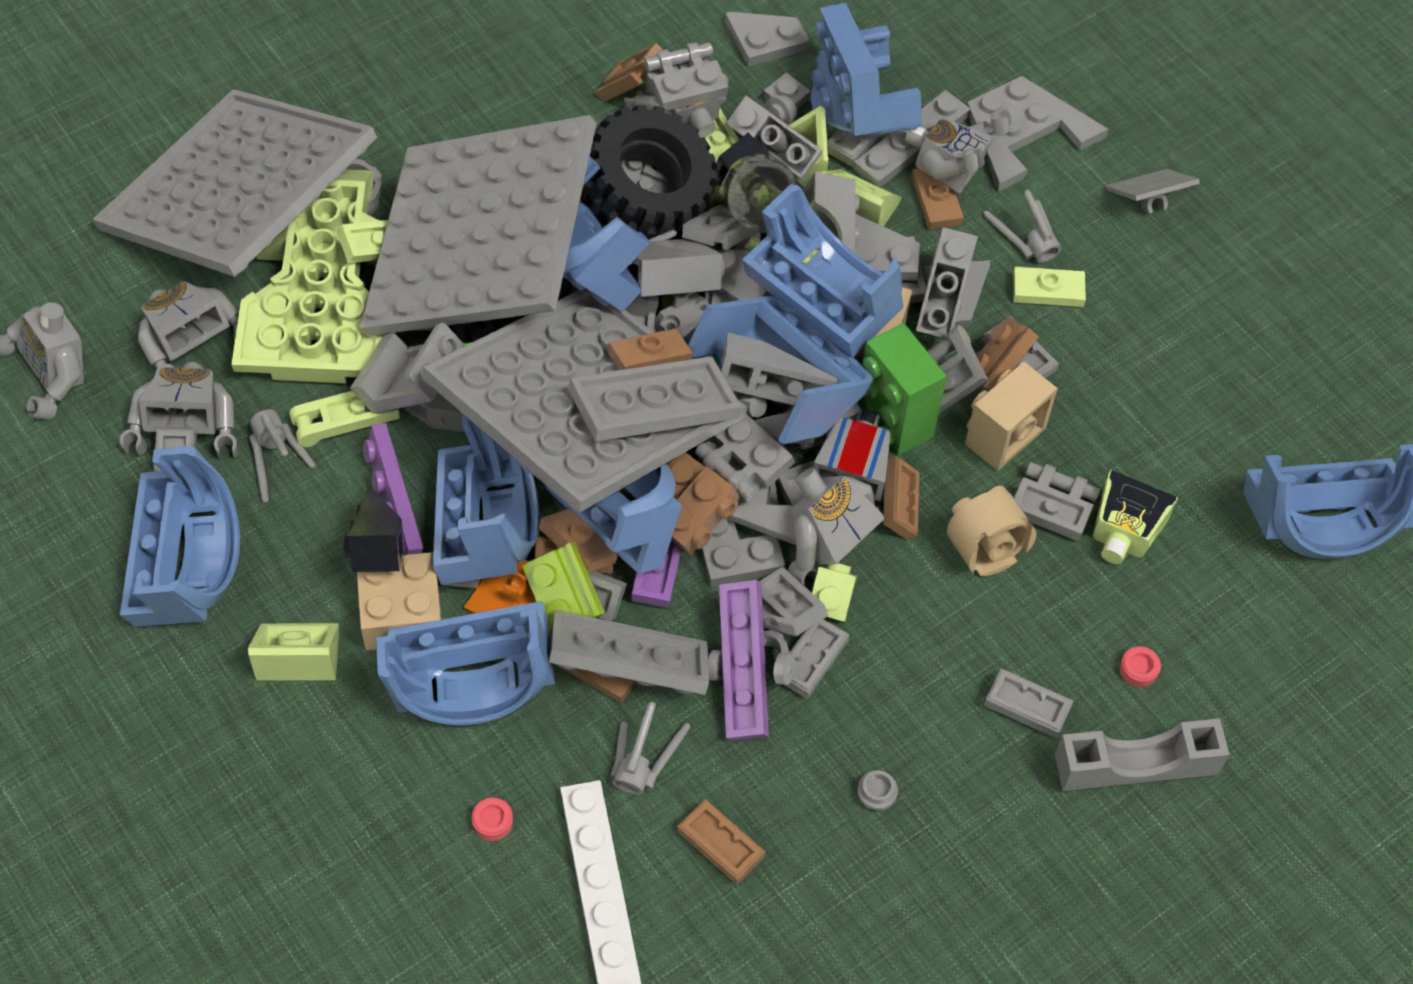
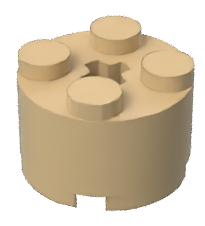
[947,486,1036,576]

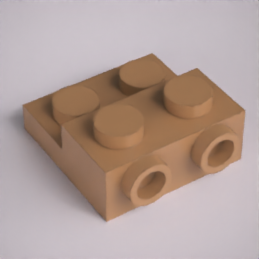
[668,452,740,555]

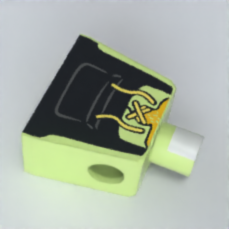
[1093,470,1178,564]

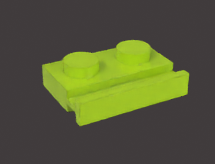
[522,542,605,632]

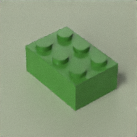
[857,323,947,456]

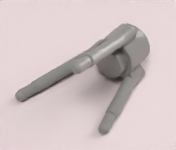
[983,190,1062,263]
[249,409,316,503]
[610,702,690,795]

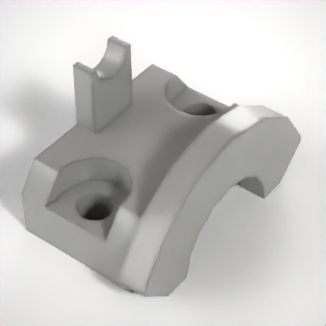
[655,292,709,345]

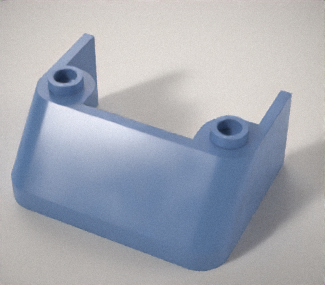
[688,296,873,444]

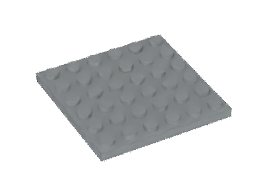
[92,89,377,277]
[360,115,597,336]
[422,288,747,513]

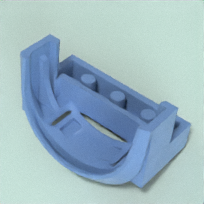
[811,3,922,136]
[563,156,650,312]
[742,184,904,358]
[433,414,540,585]
[1243,444,1413,560]
[120,446,240,627]
[519,462,682,574]
[376,601,555,725]

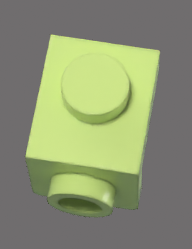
[812,563,857,622]

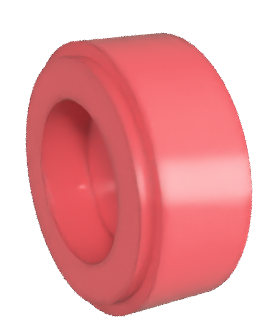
[1120,646,1161,687]
[472,798,513,841]

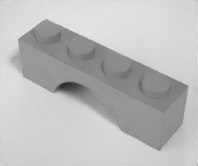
[803,172,859,257]
[1055,718,1230,791]

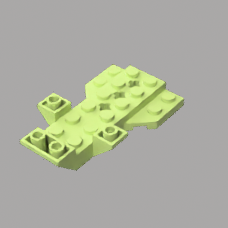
[231,169,386,383]

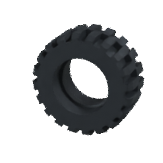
[580,105,718,240]

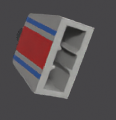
[814,409,890,501]

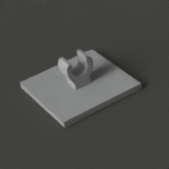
[1105,169,1200,214]

